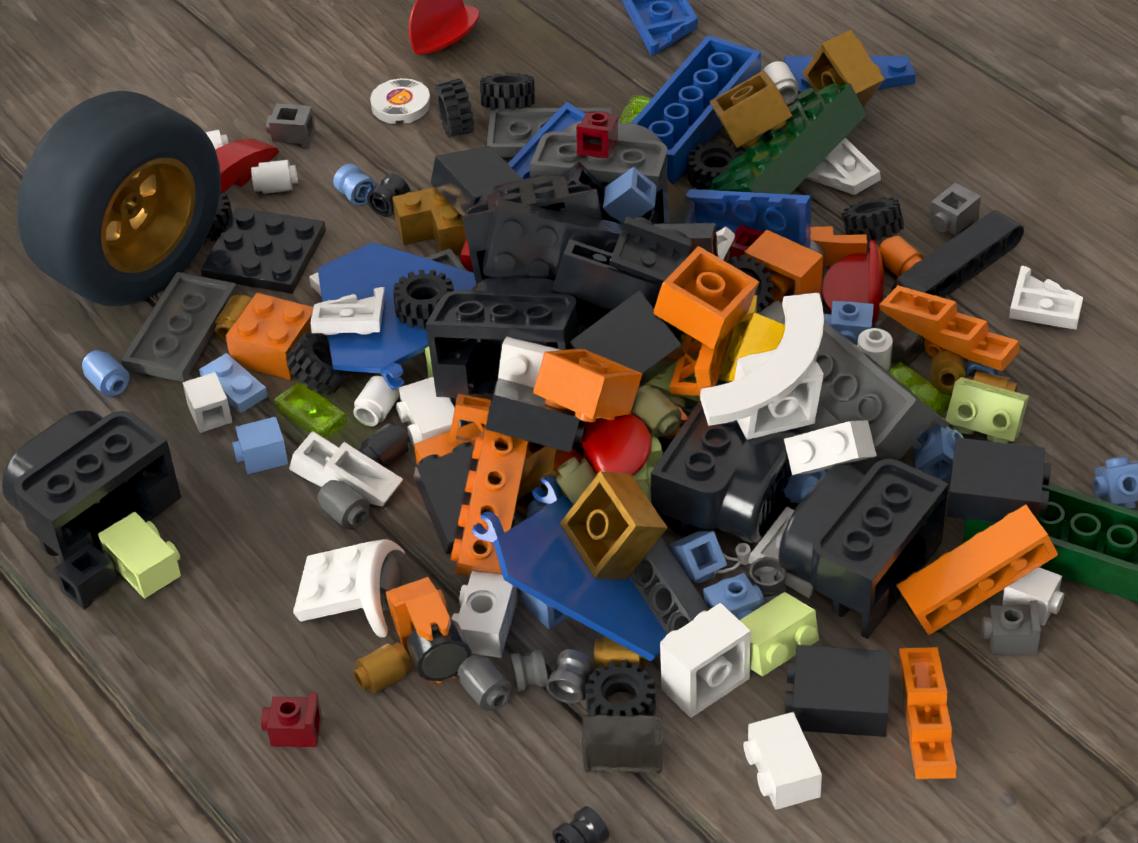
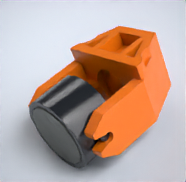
[386,577,471,684]

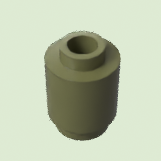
[632,385,682,438]
[556,457,597,505]

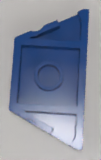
[621,0,698,55]

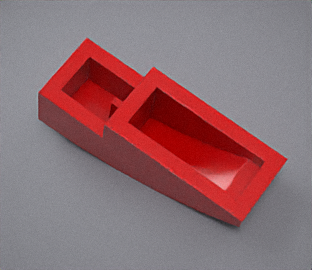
[216,139,279,194]

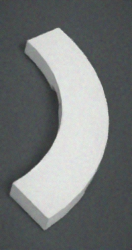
[700,293,824,426]

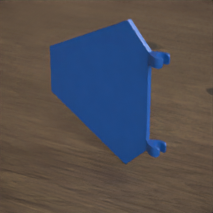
[317,242,476,389]
[472,476,667,661]

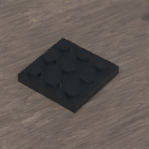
[201,207,326,294]

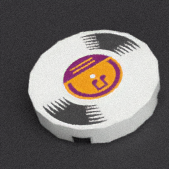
[370,78,430,124]

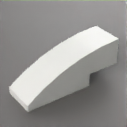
[289,431,403,506]

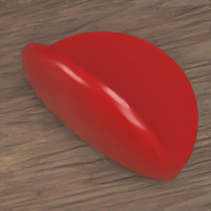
[409,0,479,55]
[822,240,884,326]
[581,413,652,476]

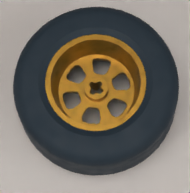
[17,91,221,307]

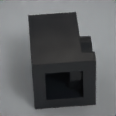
[54,543,117,610]

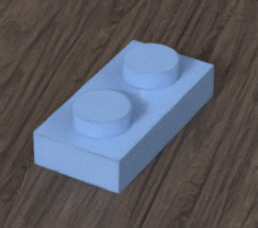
[199,353,268,414]

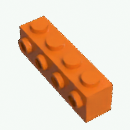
[450,430,528,577]
[896,505,1058,636]

